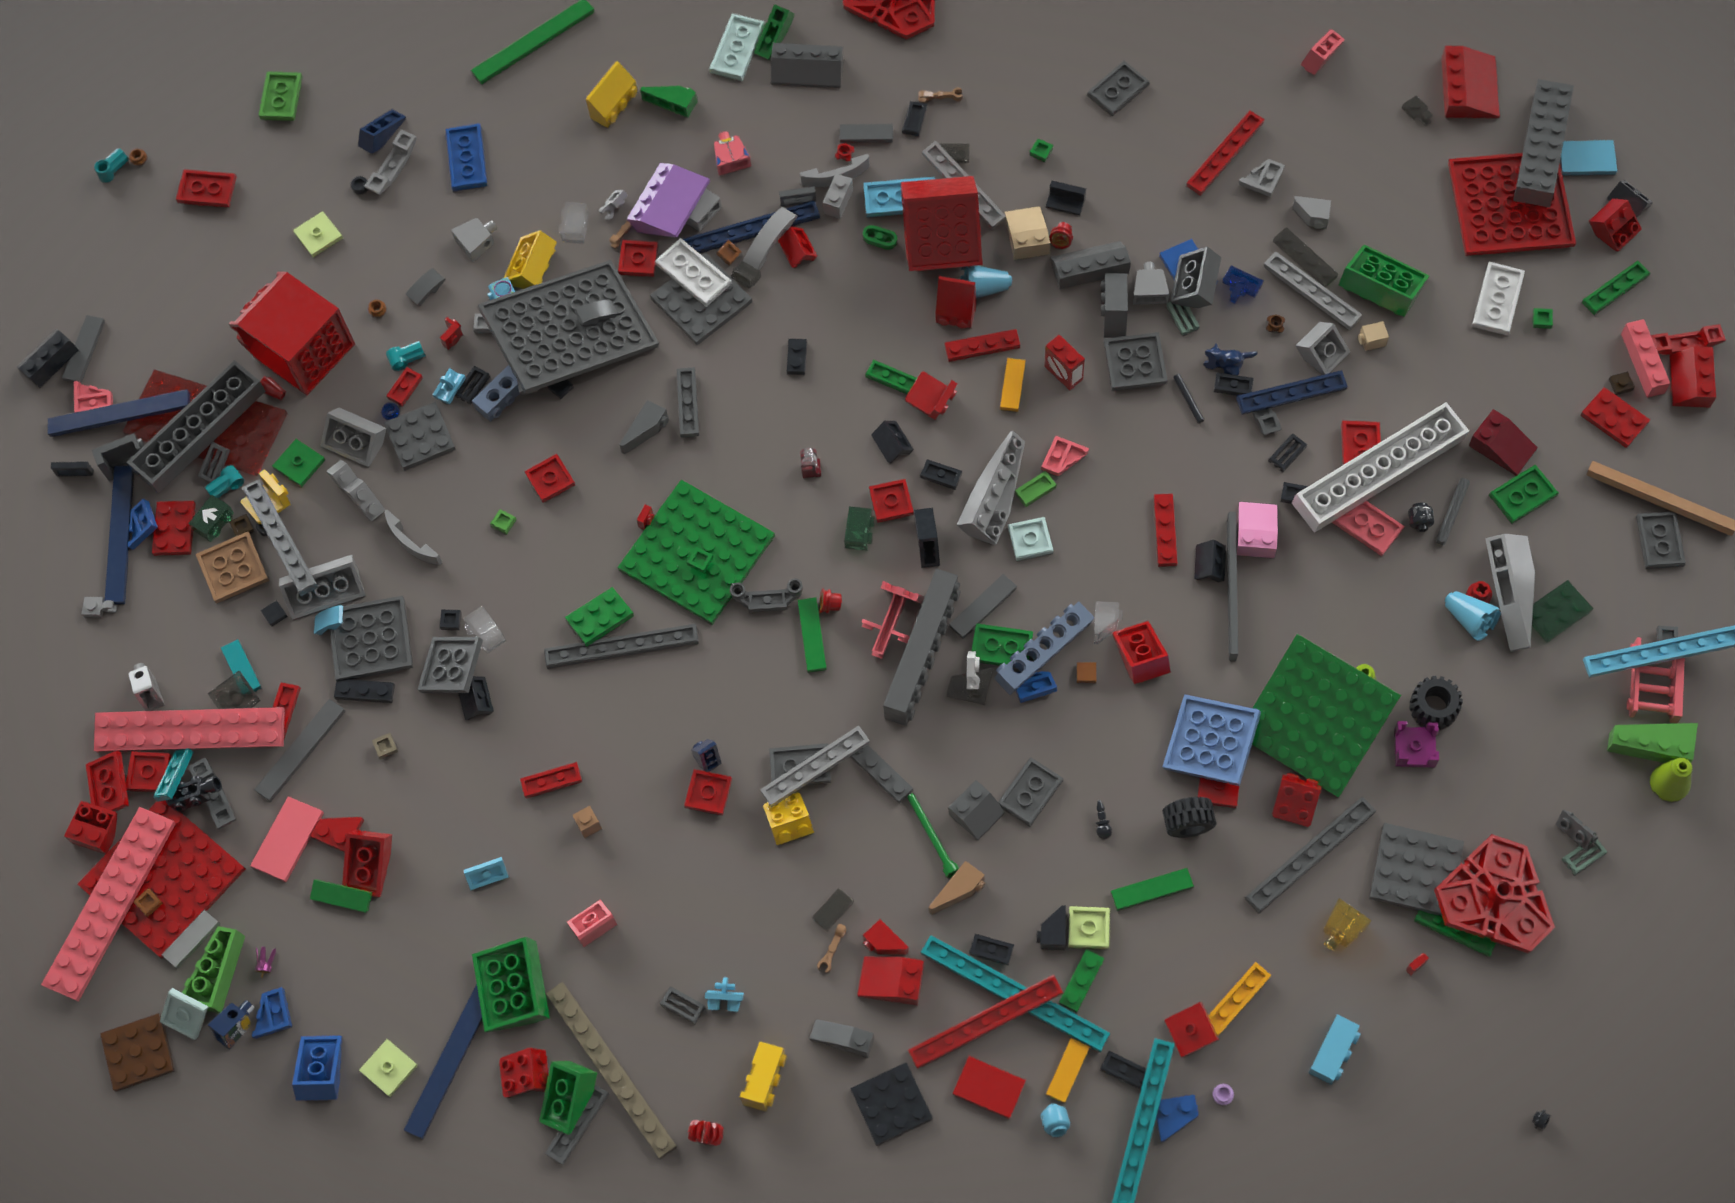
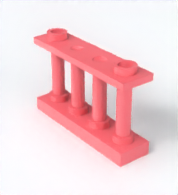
[1627,637,1685,723]

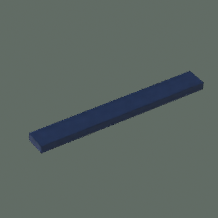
[682,200,820,254]
[48,389,190,437]
[105,466,134,605]
[404,984,483,1139]

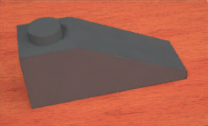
[619,400,669,454]
[810,1019,874,1058]

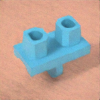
[432,368,466,404]
[705,977,744,1012]

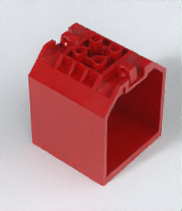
[901,176,983,271]
[229,272,355,396]

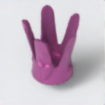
[255,946,276,978]

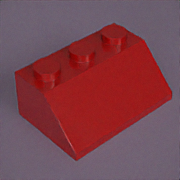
[1669,347,1716,408]

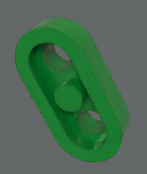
[863,225,898,250]

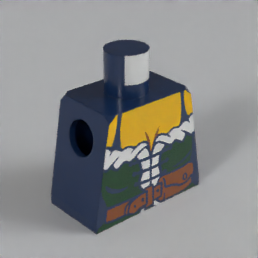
[208,1000,254,1050]

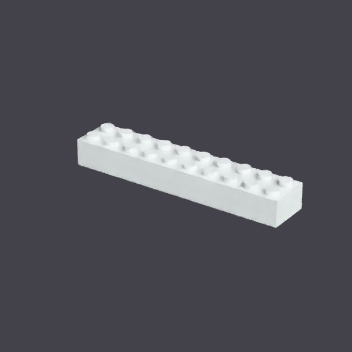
[1292,402,1469,533]

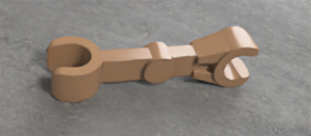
[918,87,963,103]
[610,211,632,248]
[817,924,846,974]

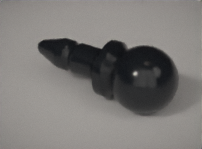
[1096,800,1112,839]

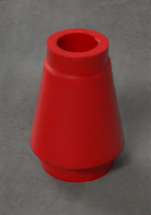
[260,376,286,400]

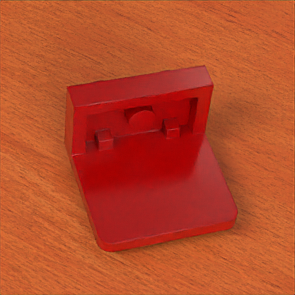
[905,371,958,420]
[1272,773,1321,827]
[499,1047,549,1098]

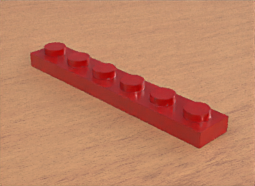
[1186,110,1264,196]

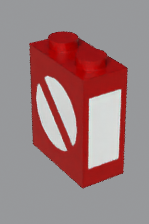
[1044,334,1085,391]

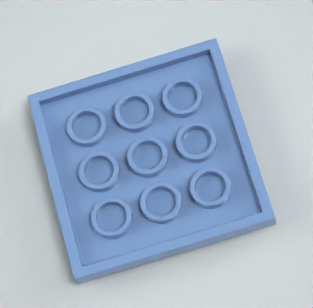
[1163,694,1261,786]

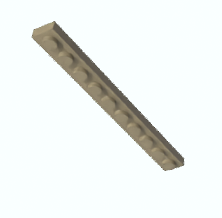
[546,982,677,1159]

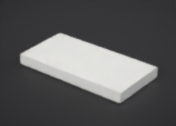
[655,238,732,307]
[1472,262,1525,336]

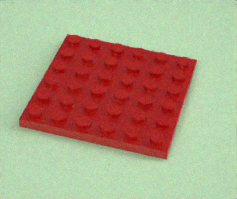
[1448,153,1576,256]
[78,800,246,959]

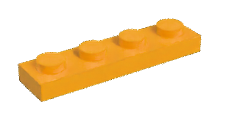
[1208,962,1271,1036]

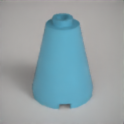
[960,266,1012,298]
[1445,591,1501,641]

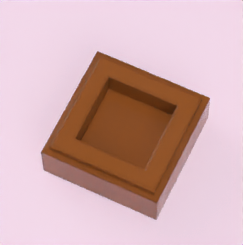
[716,240,742,266]
[1077,662,1096,683]
[133,888,163,917]

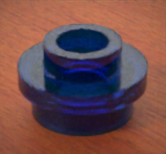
[381,402,400,420]

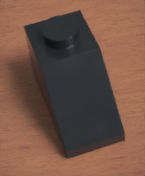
[1036,905,1066,950]

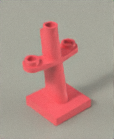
[862,581,924,659]

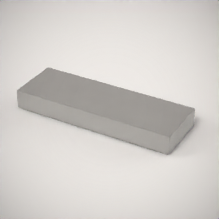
[162,910,220,969]

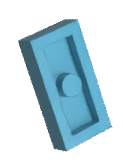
[464,857,508,890]

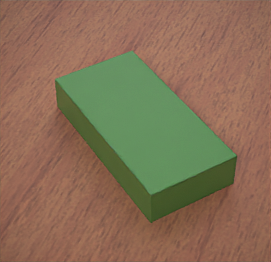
[1015,471,1057,507]

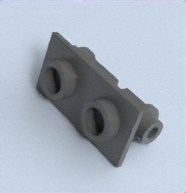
[1556,809,1598,850]

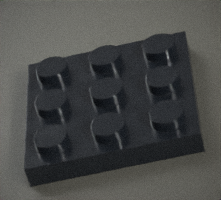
[850,1062,933,1146]

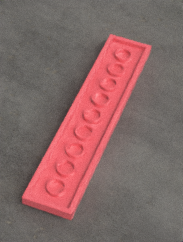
[94,707,285,752]
[41,807,176,1002]

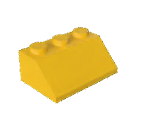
[586,61,638,128]
[504,230,557,289]

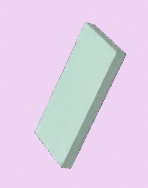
[709,13,765,81]

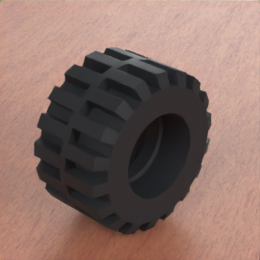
[1409,676,1463,730]
[1162,797,1217,838]

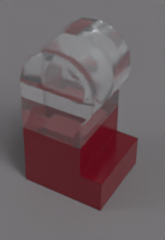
[800,448,821,478]

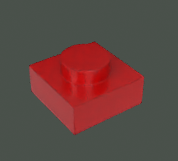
[637,504,655,530]

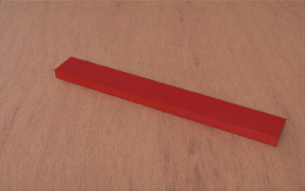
[908,975,1064,1069]

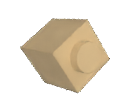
[1358,321,1389,351]

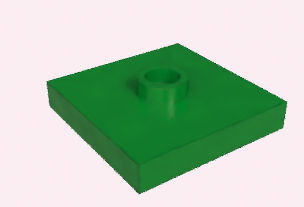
[272,439,325,487]

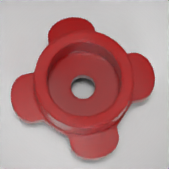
[835,143,855,162]

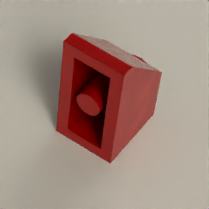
[863,919,909,955]

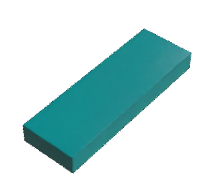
[221,639,262,697]
[153,749,194,801]

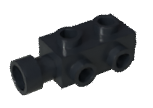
[166,776,222,812]

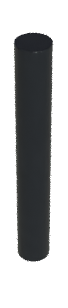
[1173,374,1204,423]

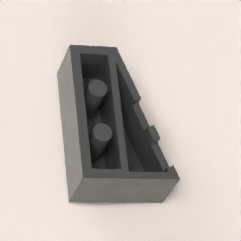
[1101,273,1128,338]

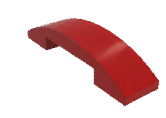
[1651,324,1726,355]

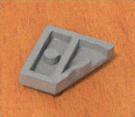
[1239,159,1285,197]

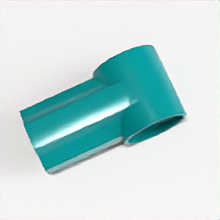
[94,148,129,183]
[386,341,425,371]
[204,465,245,501]

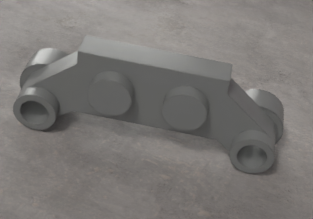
[730,579,803,612]

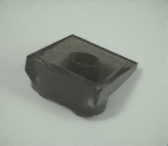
[208,670,261,709]

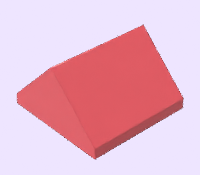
[567,900,617,947]

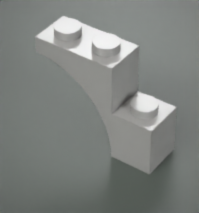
[326,460,386,522]

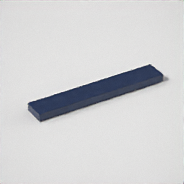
[1236,370,1348,415]

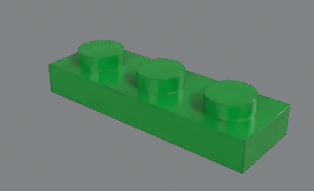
[1059,949,1105,1013]

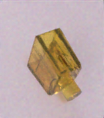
[1323,898,1372,951]

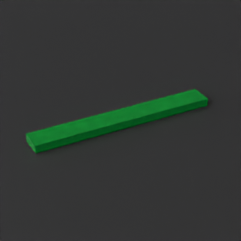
[471,0,595,85]

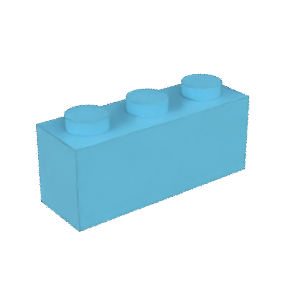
[1309,1014,1361,1084]

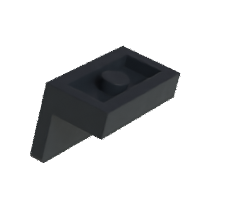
[1046,180,1086,216]
[1607,180,1653,218]
[871,421,914,463]
[1194,539,1226,583]
[458,676,494,720]

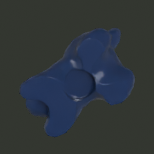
[1203,343,1258,375]

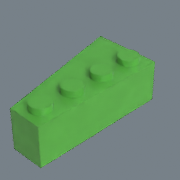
[1607,723,1698,763]
[182,926,245,1013]

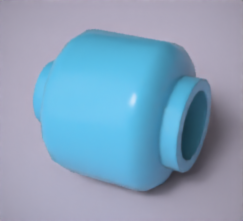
[1041,1104,1070,1137]

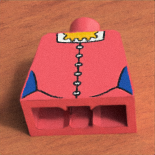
[714,131,751,176]

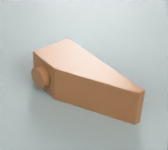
[929,861,985,915]

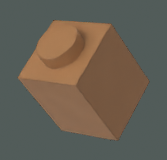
[572,805,602,838]

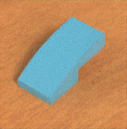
[314,605,343,635]

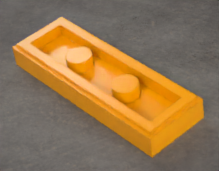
[1000,358,1026,412]
[1046,1038,1090,1104]

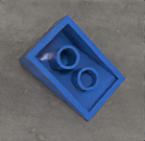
[292,1036,342,1101]

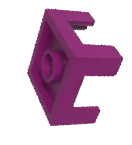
[1394,721,1439,768]

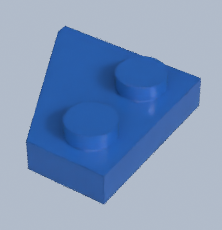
[127,499,158,550]
[1013,669,1057,703]
[252,987,292,1039]
[1156,1094,1199,1142]

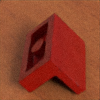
[778,227,818,268]

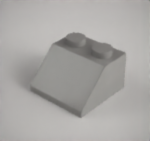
[1295,322,1350,375]

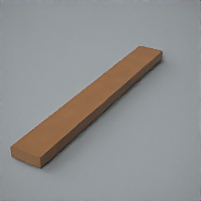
[1586,461,1735,536]

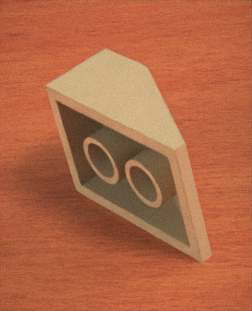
[1004,206,1050,260]

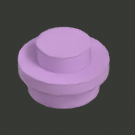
[1213,1084,1234,1105]

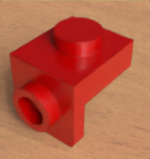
[440,317,463,350]

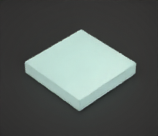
[1008,517,1054,561]
[160,988,208,1040]

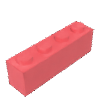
[1621,319,1670,398]

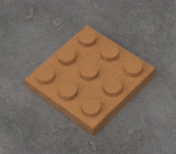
[196,532,269,604]

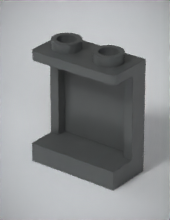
[92,433,144,481]

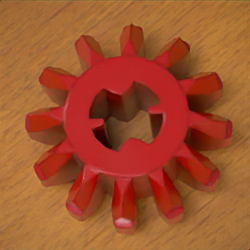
[688,1120,724,1146]

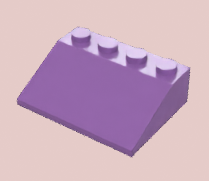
[627,163,710,237]

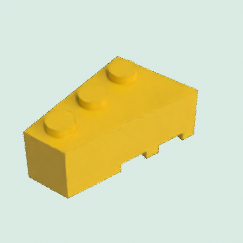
[740,1042,787,1112]

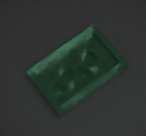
[1532,580,1594,643]

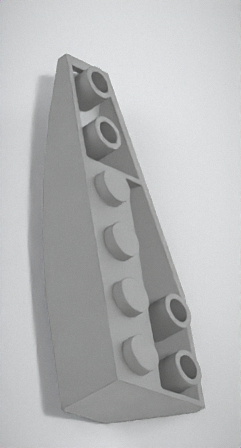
[957,431,1025,545]
[1485,534,1535,652]

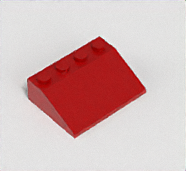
[1442,46,1500,118]

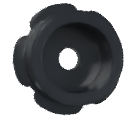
[1532,1110,1551,1130]

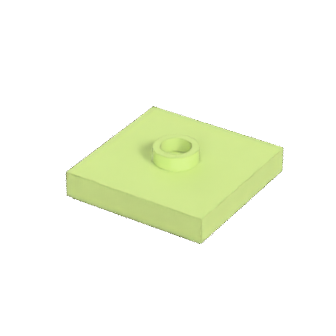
[293,211,343,257]
[1068,906,1110,949]
[359,1039,418,1097]

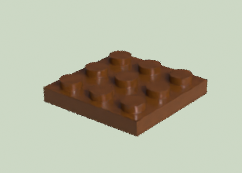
[100,1013,175,1092]

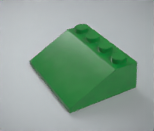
[1338,244,1430,317]
[472,937,550,1032]

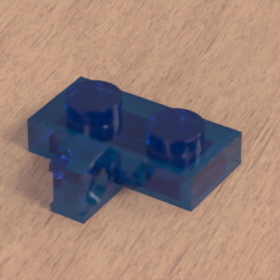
[1222,265,1264,304]

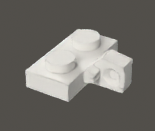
[967,651,980,689]

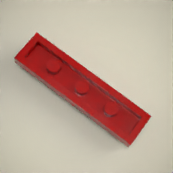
[945,329,1020,362]
[1153,494,1178,567]

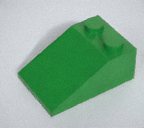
[539,1061,598,1134]

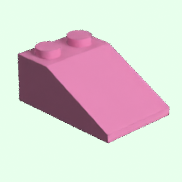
[1236,502,1278,558]

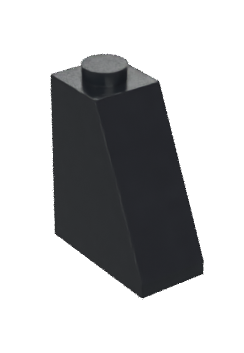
[914,508,940,568]

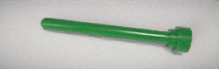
[907,793,959,878]

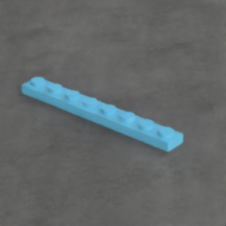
[1583,625,1735,678]

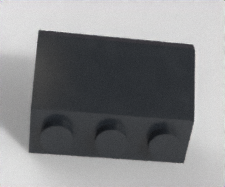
[17,329,79,388]

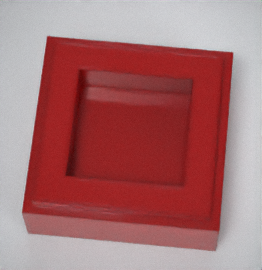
[1406,953,1429,976]

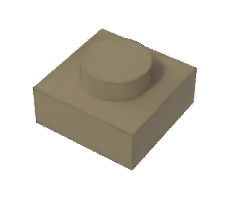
[372,733,398,760]

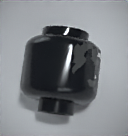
[1408,502,1434,532]

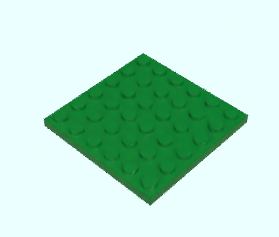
[618,480,775,625]
[1252,634,1402,797]

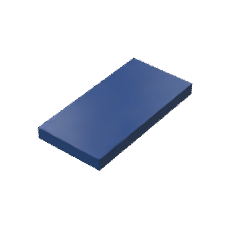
[445,123,488,191]

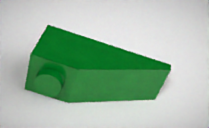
[754,4,795,60]
[640,86,698,118]

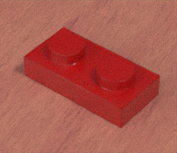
[386,367,423,407]

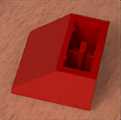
[1589,199,1642,252]
[64,801,118,854]

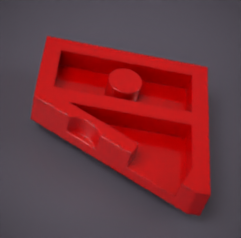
[310,817,364,853]

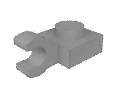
[599,190,628,220]
[81,597,117,617]

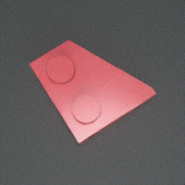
[74,381,113,413]
[1041,436,1089,477]

